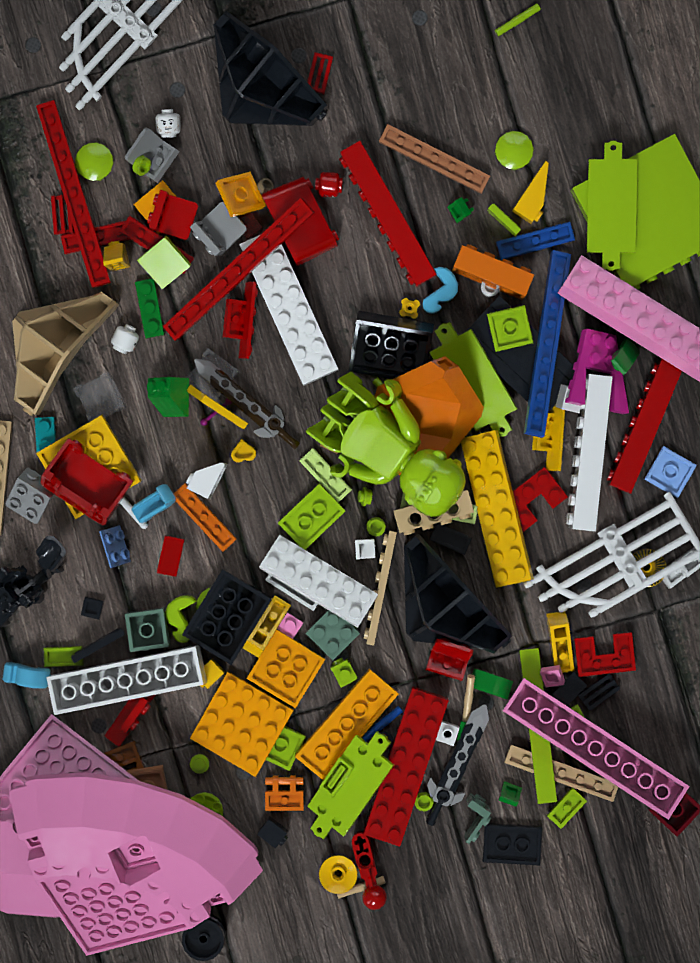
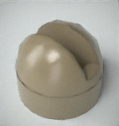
[257,178,274,194]

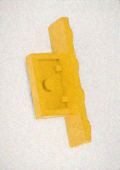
[532,405,565,471]

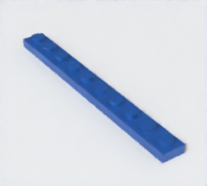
[524,250,571,438]

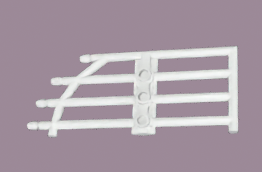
[59,0,183,110]
[523,492,700,618]

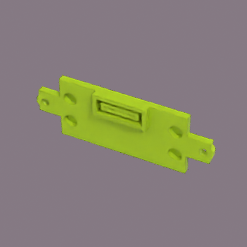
[587,141,638,271]
[430,322,518,437]
[307,731,394,839]

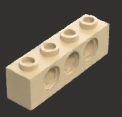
[393,490,474,535]

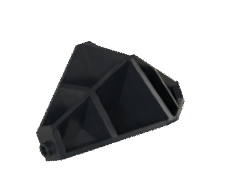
[213,11,328,126]
[404,533,512,654]

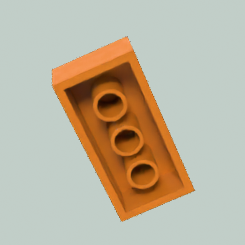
[452,244,534,300]

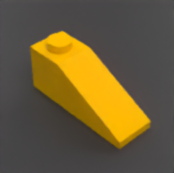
[512,161,549,224]
[103,241,130,271]
[243,596,291,658]
[546,612,574,673]

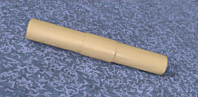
[462,674,475,722]
[337,876,386,899]

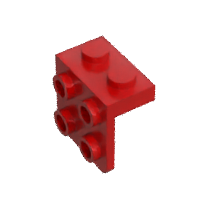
[147,190,198,240]
[425,638,474,681]

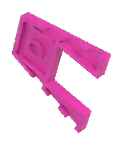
[565,329,629,414]

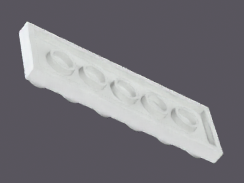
[259,535,378,628]

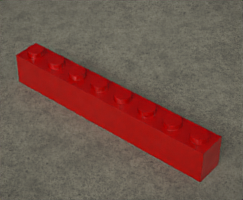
[339,141,437,287]
[606,358,682,494]

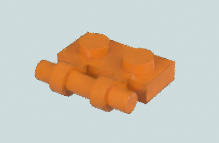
[265,775,304,811]

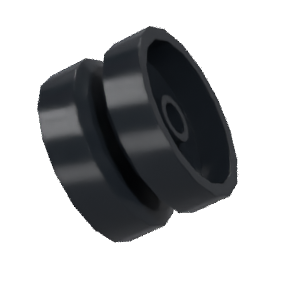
[182,914,226,961]

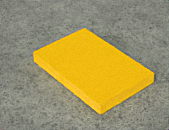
[187,385,248,429]

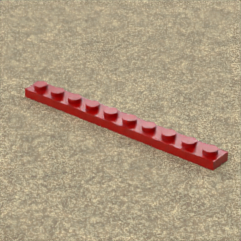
[36,100,111,288]
[163,198,315,341]

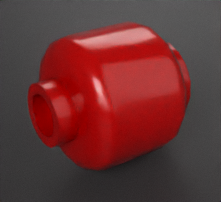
[315,172,343,197]

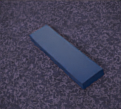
[496,222,575,261]

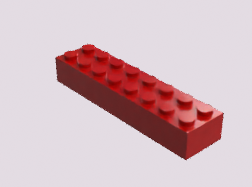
[363,686,449,847]

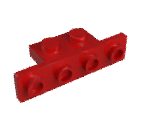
[223,282,258,359]
[105,695,156,747]

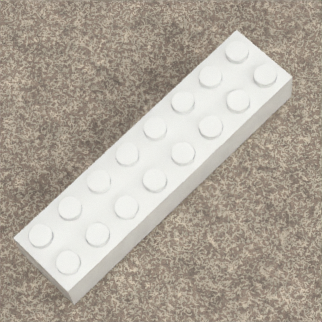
[239,235,338,386]
[566,374,612,532]
[46,645,207,715]

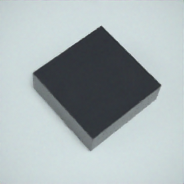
[81,597,104,620]

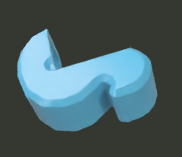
[423,267,458,314]
[131,484,176,523]
[2,662,51,688]

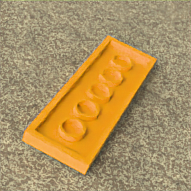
[294,668,399,780]

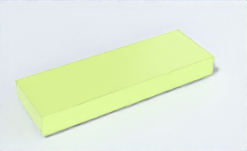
[299,448,352,503]

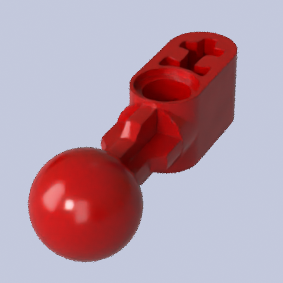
[352,831,387,910]

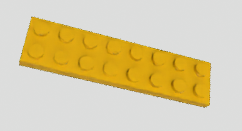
[461,430,534,588]

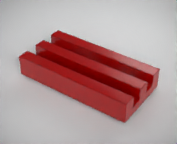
[307,52,333,95]
[51,195,74,235]

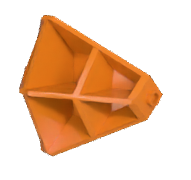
[375,356,484,475]

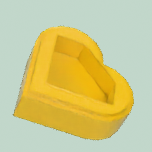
[231,439,256,462]

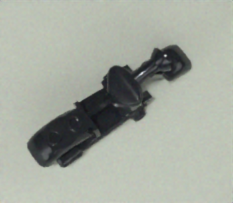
[0,535,66,628]

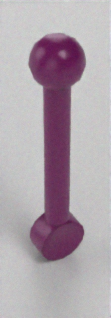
[200,398,233,426]

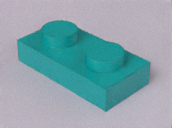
[35,417,56,452]

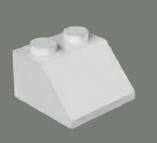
[186,463,228,499]

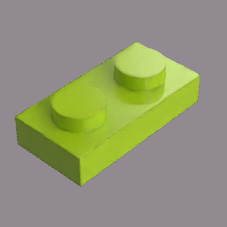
[547,787,587,829]

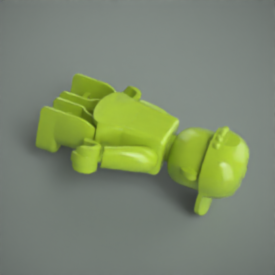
[306,372,466,517]

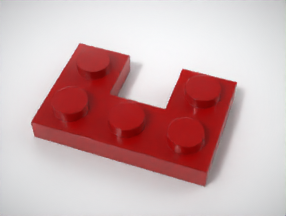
[513,467,568,532]
[574,632,636,677]

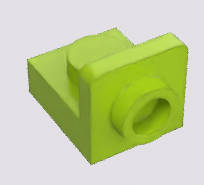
[330,657,358,688]

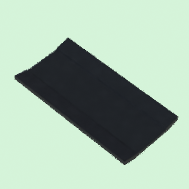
[467,296,575,412]

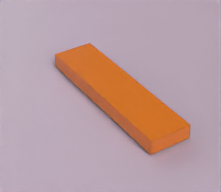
[174,483,237,552]

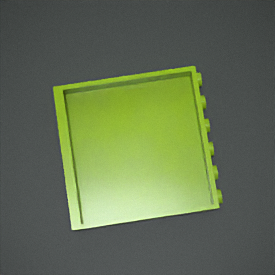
[571,134,700,289]

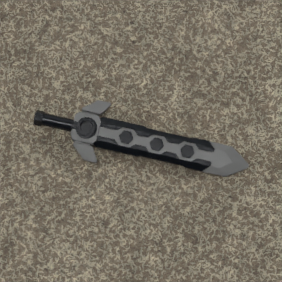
[426,704,489,826]

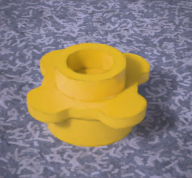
[399,298,420,319]

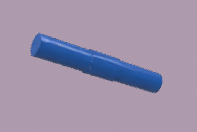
[361,706,403,742]

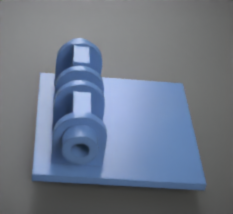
[99,525,131,568]

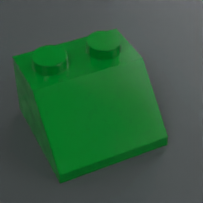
[147,377,189,417]

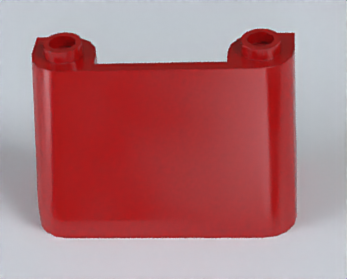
[261,176,339,266]
[41,438,133,526]

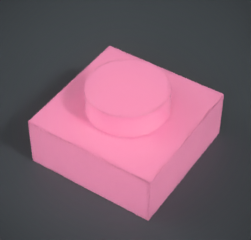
[277,612,303,639]
[540,665,565,688]

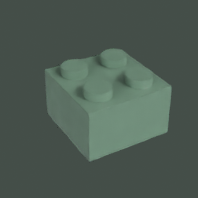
[125,607,171,652]
[306,610,360,660]

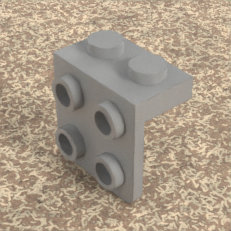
[125,127,179,183]
[190,202,247,256]
[5,467,55,524]

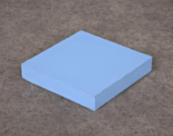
[644,446,697,498]

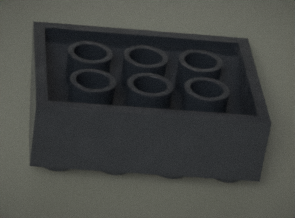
[348,311,434,379]
[182,569,273,665]

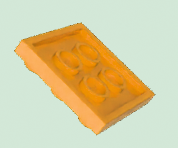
[246,629,325,709]

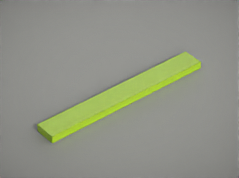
[519,648,557,804]

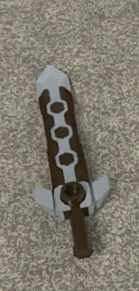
[194,359,300,449]

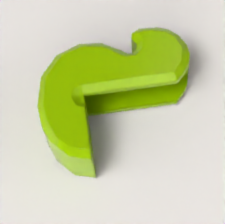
[165,595,197,643]

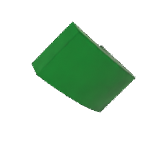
[611,337,640,375]
[472,668,513,700]

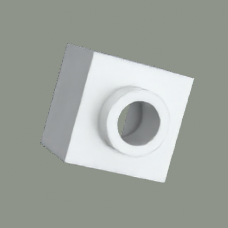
[436,720,460,746]

